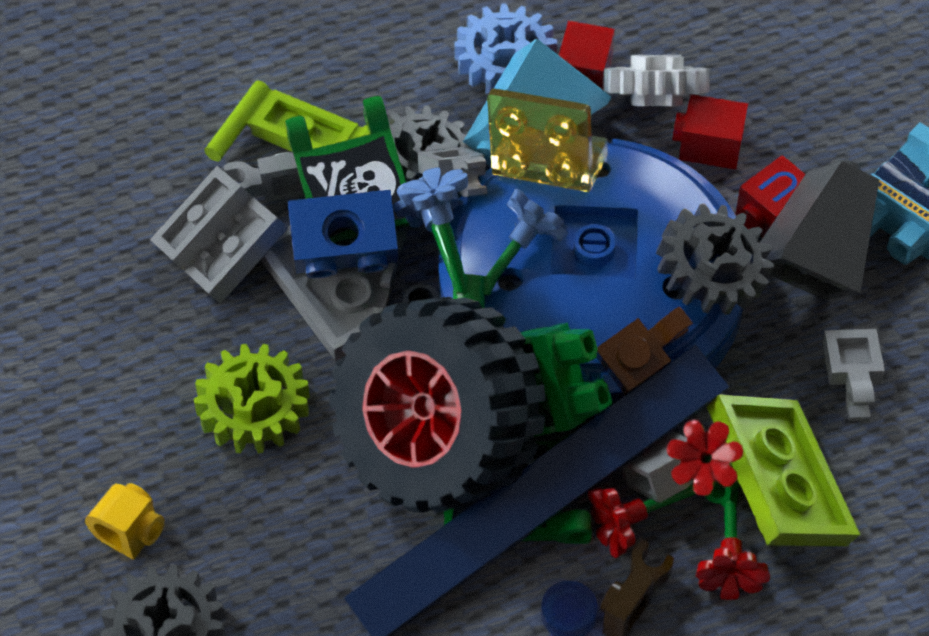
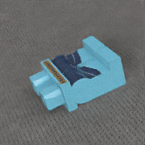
[870,122,929,265]

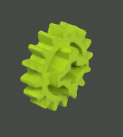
[194,344,310,454]

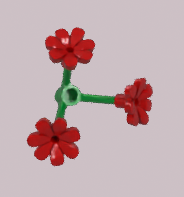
[588,420,770,600]

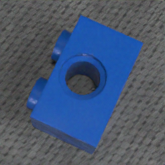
[288,189,398,278]

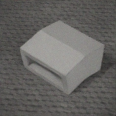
[621,431,694,503]

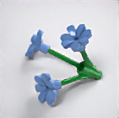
[393,167,568,309]

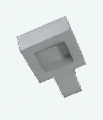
[418,147,487,197]
[223,152,305,202]
[822,329,885,421]

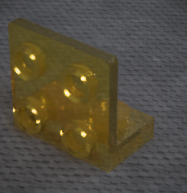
[487,88,608,192]

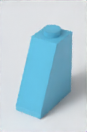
[463,39,611,166]

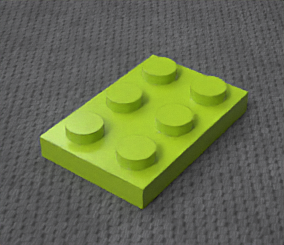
[707,395,860,546]

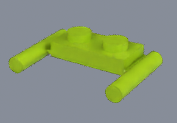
[204,80,370,162]

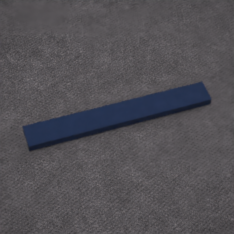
[344,345,729,636]

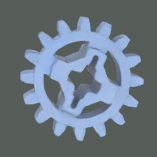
[454,4,557,95]

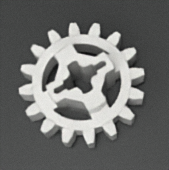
[604,55,710,106]

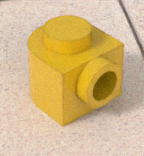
[85,483,165,560]

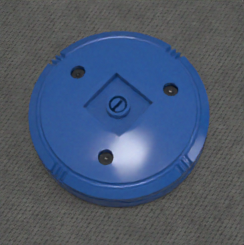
[439,137,744,419]

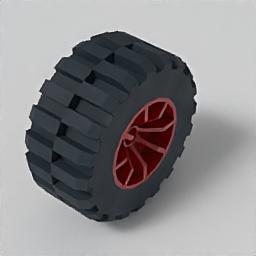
[329,297,546,513]

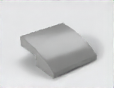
[150,166,288,304]

